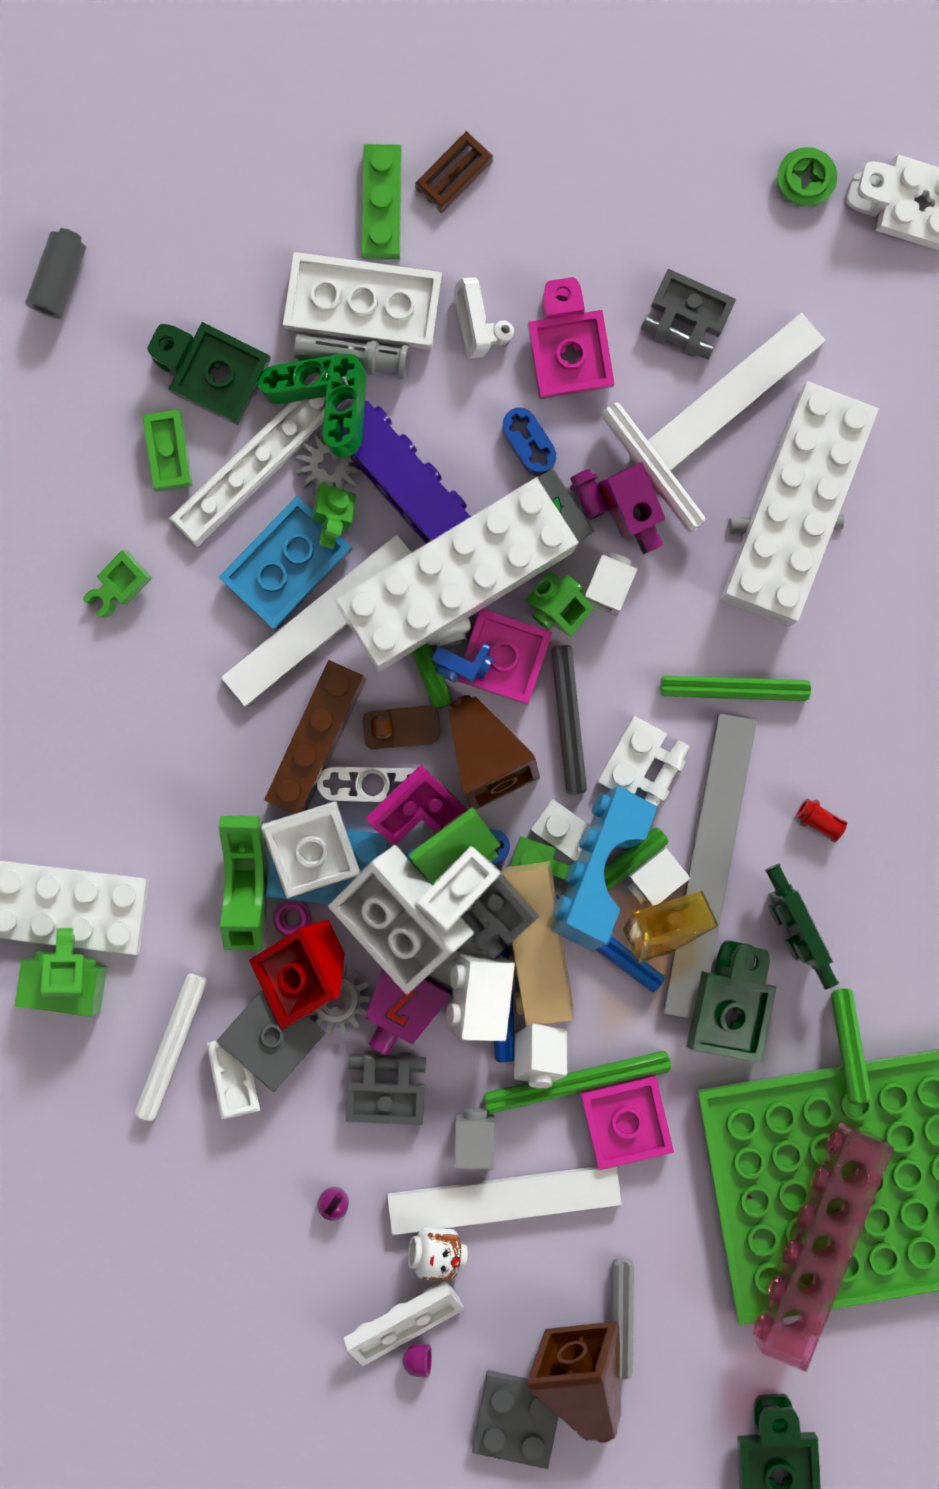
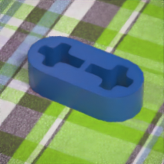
[502,408,556,476]

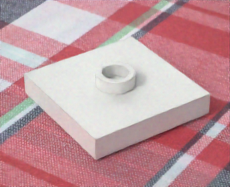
[262,801,360,898]

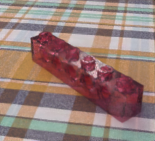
[753,1122,894,1372]

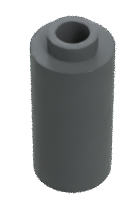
[25,228,87,319]

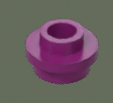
[273,900,311,937]

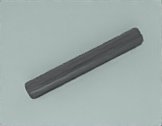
[551,645,587,795]

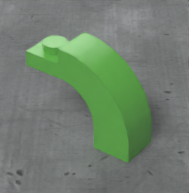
[218,815,267,951]

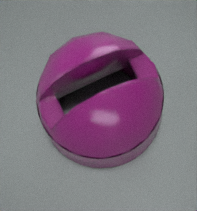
[317,1187,349,1221]
[402,1344,432,1378]

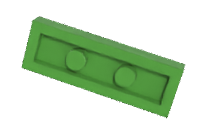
[362,144,402,259]

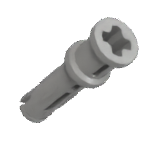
[294,334,410,380]

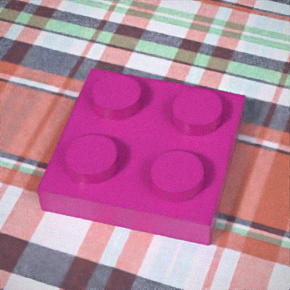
[457,609,552,705]
[580,1075,674,1170]

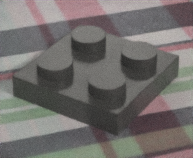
[472,1370,559,1469]

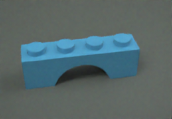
[551,786,658,951]

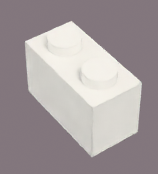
[446,953,515,1041]

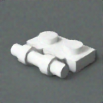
[597,716,690,806]

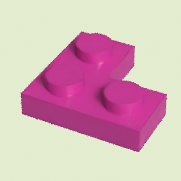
[366,765,469,846]

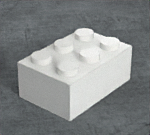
[328,845,474,995]

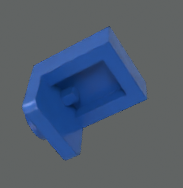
[431,643,494,684]

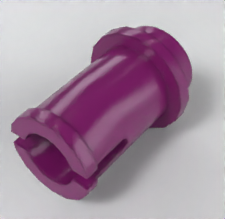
[570,469,610,520]

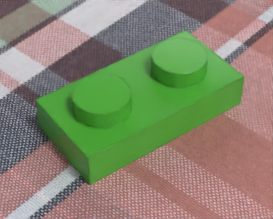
[142,409,193,492]

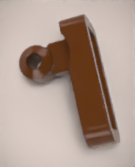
[363,706,440,750]

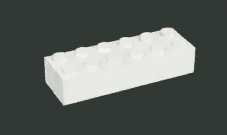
[719,381,879,627]
[336,477,579,673]

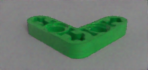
[258,354,367,458]

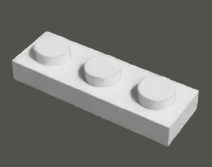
[343,1281,464,1366]

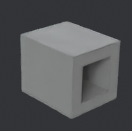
[454,1108,495,1170]

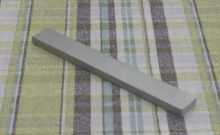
[662,713,757,1019]

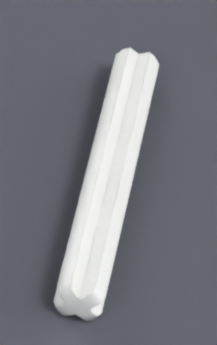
[602,402,705,532]
[135,973,207,1121]

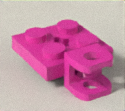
[528,277,615,399]

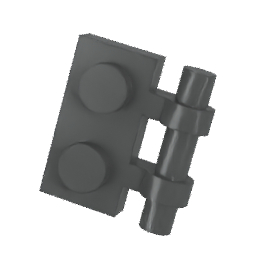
[641,269,736,360]
[460,858,540,959]
[345,1051,426,1125]

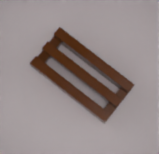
[415,131,493,213]

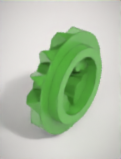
[777,147,837,208]

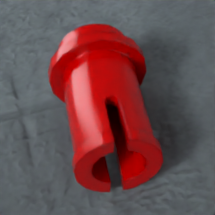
[796,798,848,843]

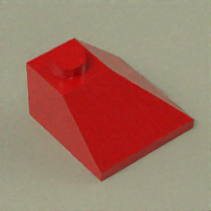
[249,920,345,1030]

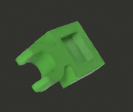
[83,550,152,618]

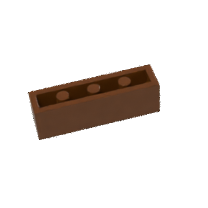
[264,660,366,814]

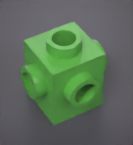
[525,571,595,637]

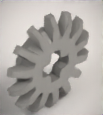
[296,434,362,495]
[307,965,371,1034]

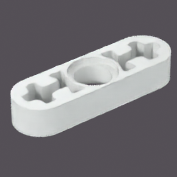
[317,767,416,802]

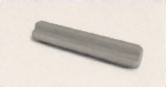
[611,1259,634,1379]

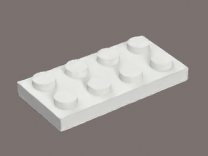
[283,252,442,350]
[0,860,150,955]

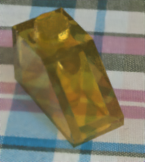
[623,891,718,963]

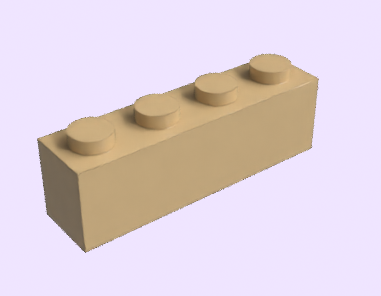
[502,861,574,1026]

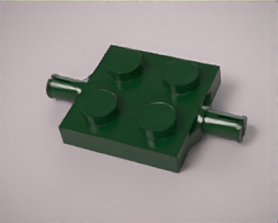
[765,863,839,990]

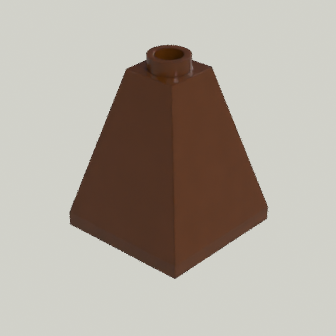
[448,695,540,810]
[527,1321,621,1443]

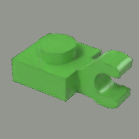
[311,483,356,549]
[510,836,571,880]
[41,928,85,997]

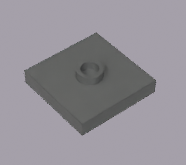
[216,990,326,1093]

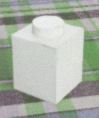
[585,553,637,616]
[627,848,691,907]
[514,1024,567,1088]

